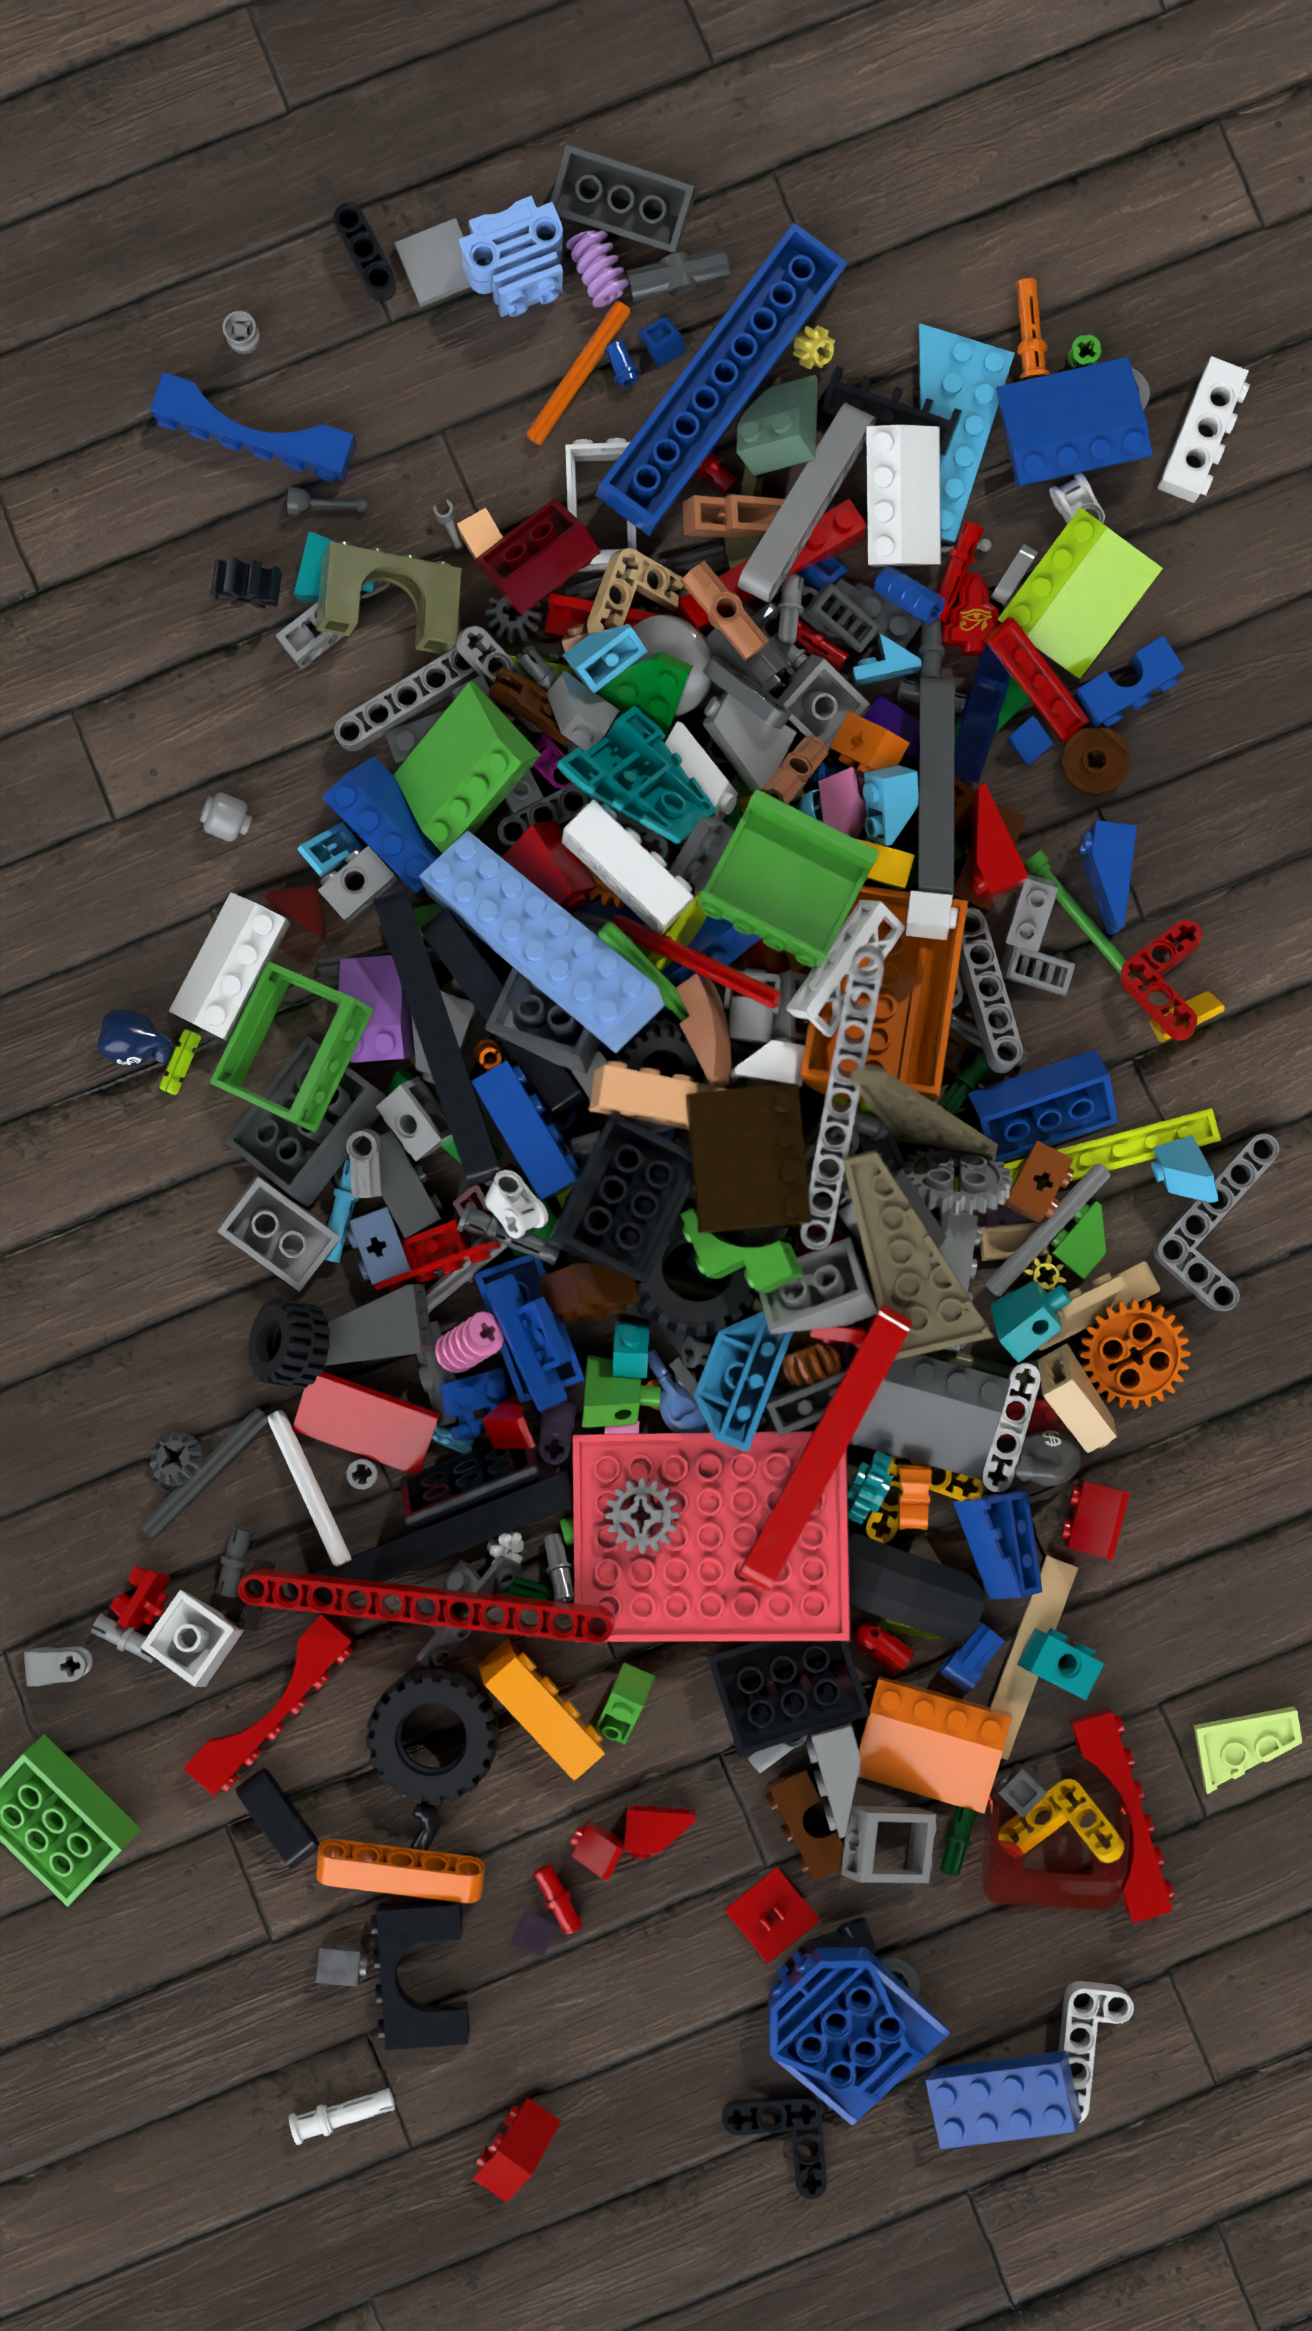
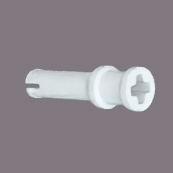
[289,2088,395,2145]

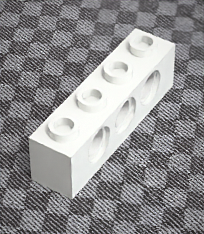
[1157,356,1250,503]

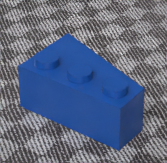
[953,1490,1043,1599]

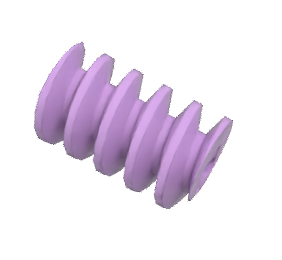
[566,230,629,308]

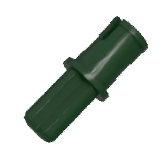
[938,1052,990,1115]
[940,1806,977,1876]

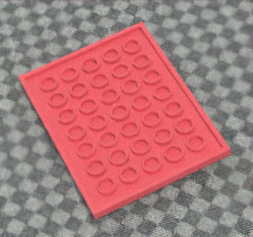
[573,1431,850,1642]

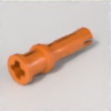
[1016,278,1050,381]

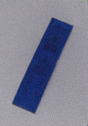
[954,642,1011,783]

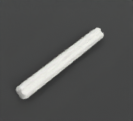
[268,1410,351,1567]

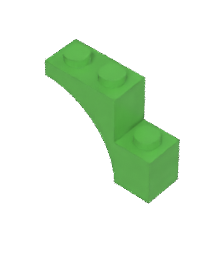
[681,1208,804,1293]

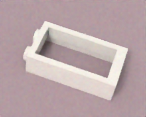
[565,438,637,572]

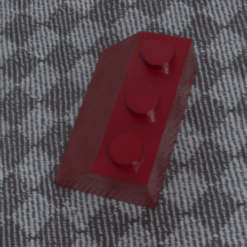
[475,498,601,615]

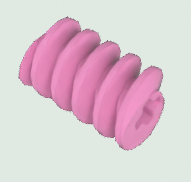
[435,1311,504,1373]

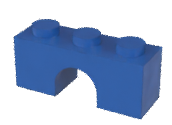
[1074,635,1185,728]

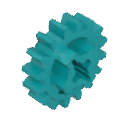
[848,1451,893,1525]

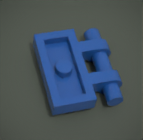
[439,1367,509,1440]

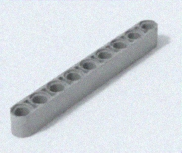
[801,945,884,1250]

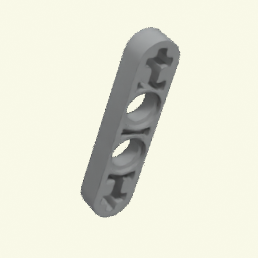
[456,626,543,733]

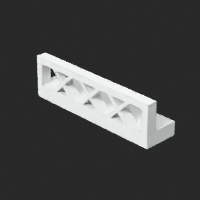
[786,900,906,1037]

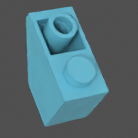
[863,765,919,846]

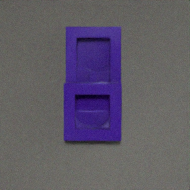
[863,696,919,762]

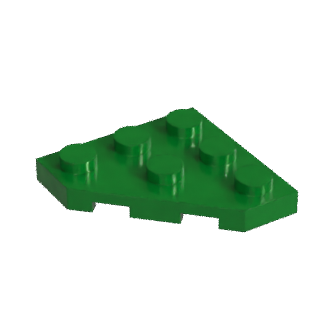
[580,652,693,743]

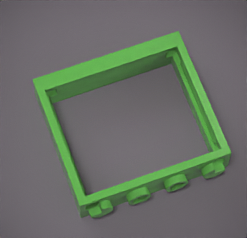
[210,961,374,1133]

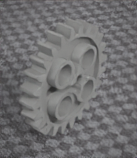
[901,1147,1012,1215]

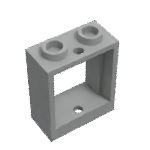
[841,1806,936,1883]

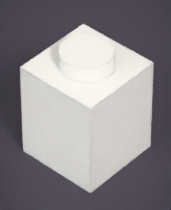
[905,891,958,940]

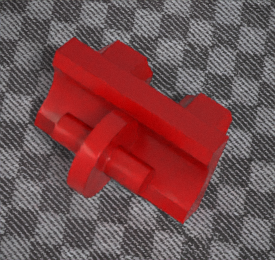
[110,1566,172,1630]

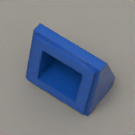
[638,316,686,367]
[797,556,848,592]
[1006,716,1053,766]

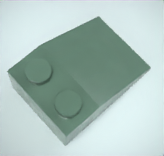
[737,375,818,476]

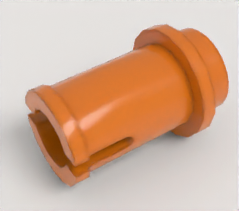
[473,1039,501,1070]

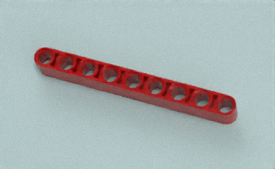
[738,1304,914,1591]

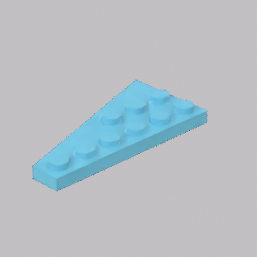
[918,323,1015,545]

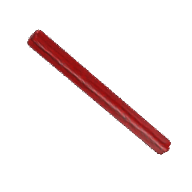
[611,914,782,1009]

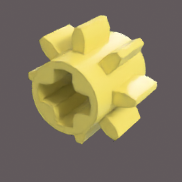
[793,325,835,369]
[1023,1255,1066,1291]

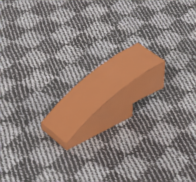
[683,494,785,537]
[675,973,731,1087]

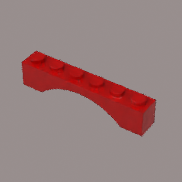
[676,499,868,635]
[183,1613,355,1796]
[1069,1707,1175,1923]

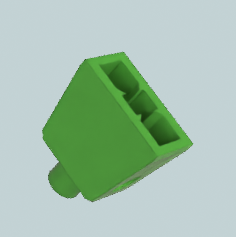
[582,1355,661,1428]

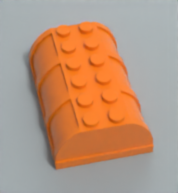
[801,886,968,1102]

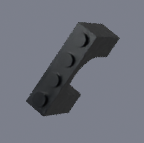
[371,1900,470,2050]

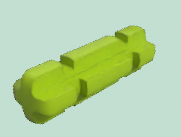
[159,1029,201,1095]

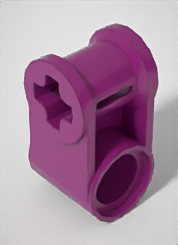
[530,732,573,792]

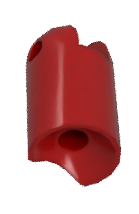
[854,1621,915,1675]

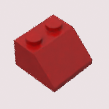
[1060,1479,1130,1560]

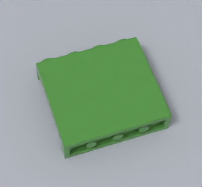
[697,789,880,968]

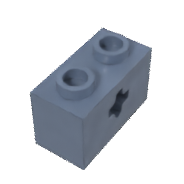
[346,1207,411,1285]

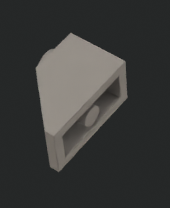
[546,670,619,751]

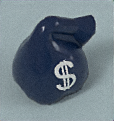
[97,1009,174,1067]

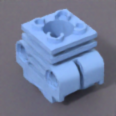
[458,196,563,317]

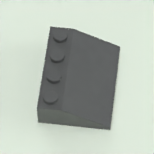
[485,922,635,1074]
[225,1036,387,1208]
[850,1354,1011,1479]

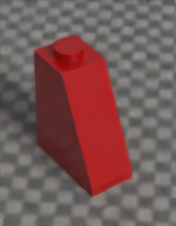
[502,820,596,910]

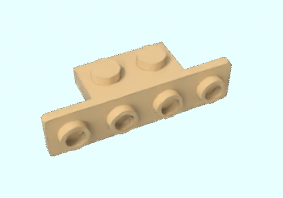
[1038,1262,1160,1350]

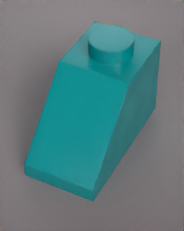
[613,1318,650,1378]

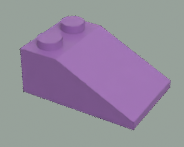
[337,955,415,1063]

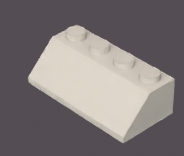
[866,425,941,567]
[562,800,693,935]
[169,892,291,1042]

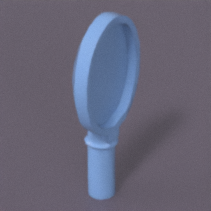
[648,1350,707,1433]

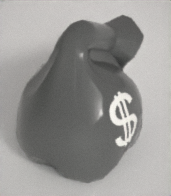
[1014,1428,1082,1486]

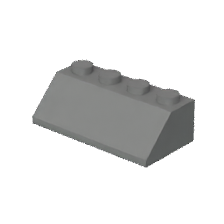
[933,1209,982,1353]

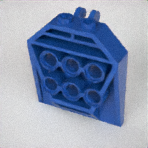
[768,1947,951,2126]

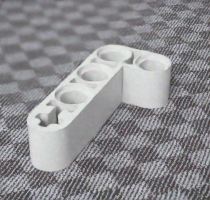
[1058,1981,1134,2122]

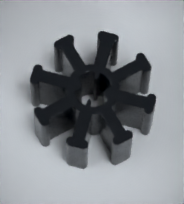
[211,557,282,609]

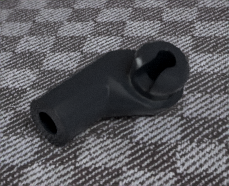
[412,1801,440,1851]

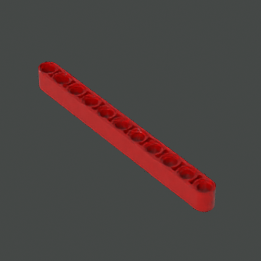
[238,1569,615,1643]

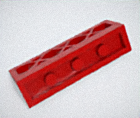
[545,593,661,638]

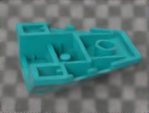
[556,706,717,844]

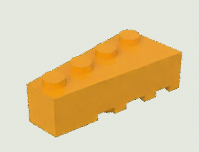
[477,1637,605,1781]

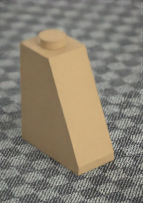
[1038,1343,1117,1453]

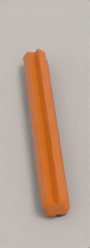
[527,301,630,446]

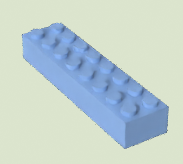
[419,830,664,1053]

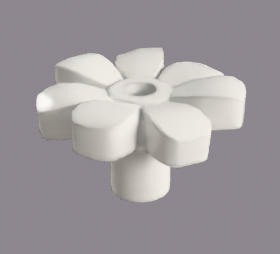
[487,1530,524,1565]

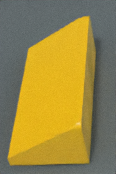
[1149,991,1225,1043]

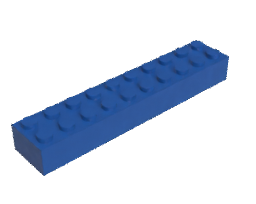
[595,222,848,536]

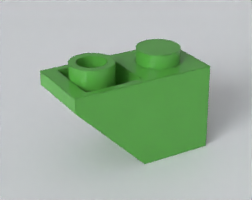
[1050,1201,1106,1280]
[595,1662,655,1745]

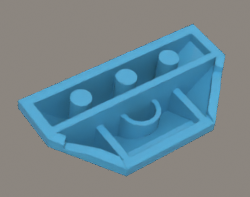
[693,1311,793,1452]

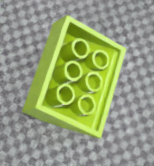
[997,507,1163,679]

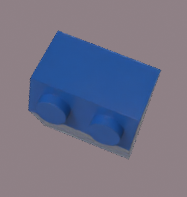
[1078,820,1137,935]

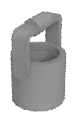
[724,968,783,1044]

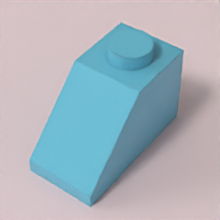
[563,624,648,693]
[1151,1135,1218,1203]

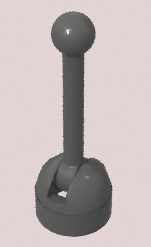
[287,487,368,515]

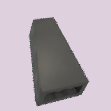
[324,1284,433,1366]

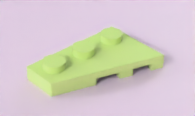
[1194,1706,1302,1794]

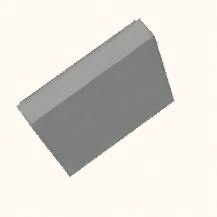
[394,218,471,307]

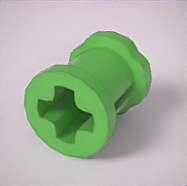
[1067,335,1101,370]

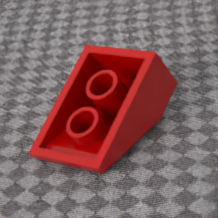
[968,783,1029,903]

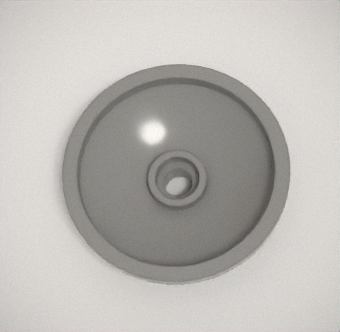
[632,615,713,717]

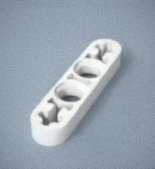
[981,1362,1040,1492]

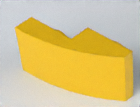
[856,839,915,889]

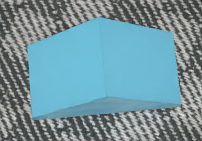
[297,822,364,879]

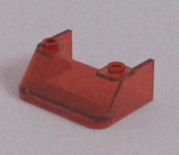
[982,1797,1131,1910]

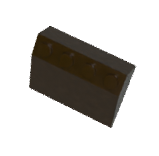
[686,1084,811,1233]

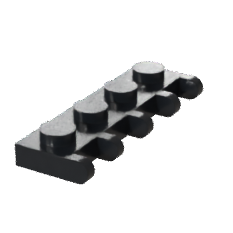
[820,366,962,456]

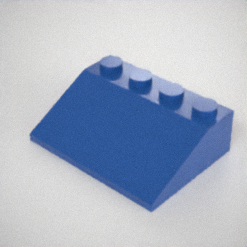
[996,357,1153,488]

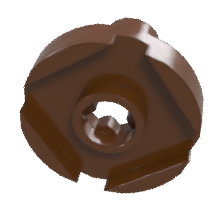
[1060,727,1129,796]

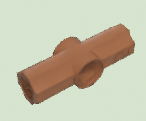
[681,561,769,661]
[761,736,828,805]

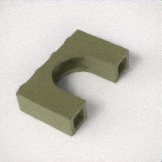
[316,541,462,655]

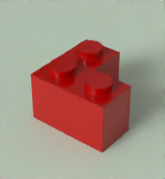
[473,2098,561,2203]

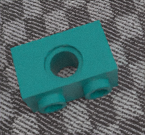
[1017,1628,1104,1700]

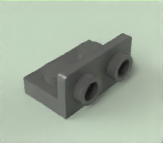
[669,816,735,891]

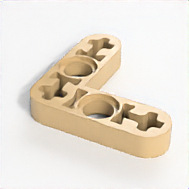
[587,548,690,634]

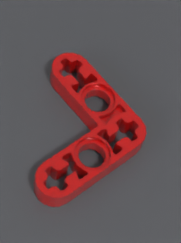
[1119,920,1203,1040]

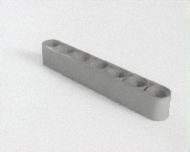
[737,403,876,602]

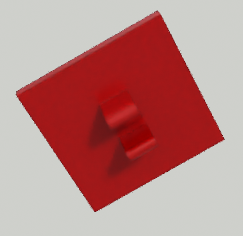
[724,1866,820,1964]

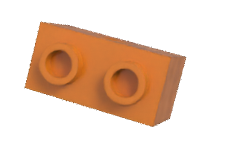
[829,711,910,773]

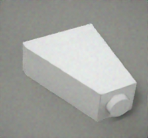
[665,721,738,821]

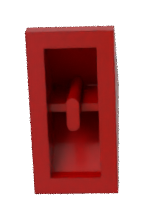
[482,1393,535,1449]

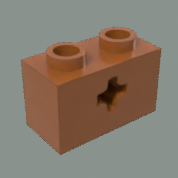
[1004,1140,1075,1223]

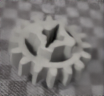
[605,1478,681,1554]

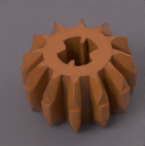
[782,1340,842,1388]

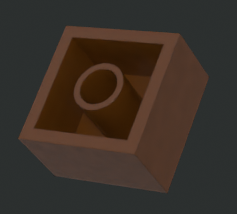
[539,1263,639,1323]

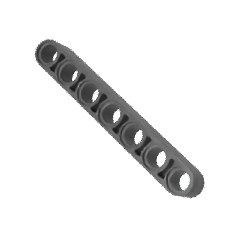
[918,678,955,900]

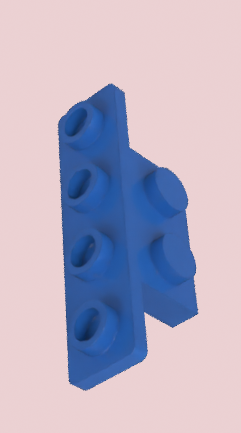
[484,1274,572,1411]

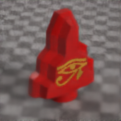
[942,573,1001,657]

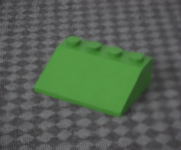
[394,681,541,853]
[0,1734,142,1907]

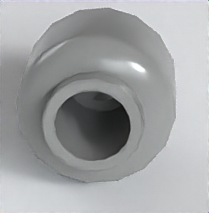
[199,792,252,842]

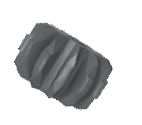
[485,592,542,644]

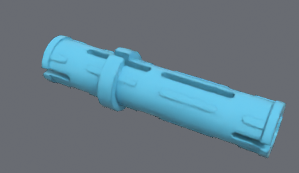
[325,1160,360,1263]

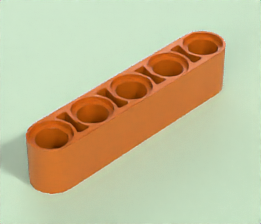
[316,1839,485,1903]

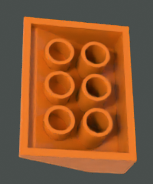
[857,1675,1012,1814]

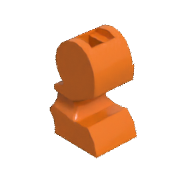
[898,1464,932,1530]

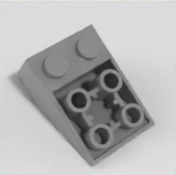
[805,1722,861,1838]

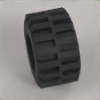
[612,1014,703,1083]
[248,1298,330,1389]

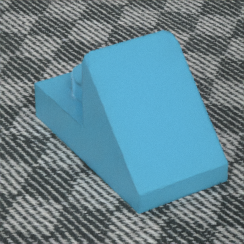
[851,634,922,687]

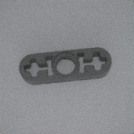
[703,655,792,729]

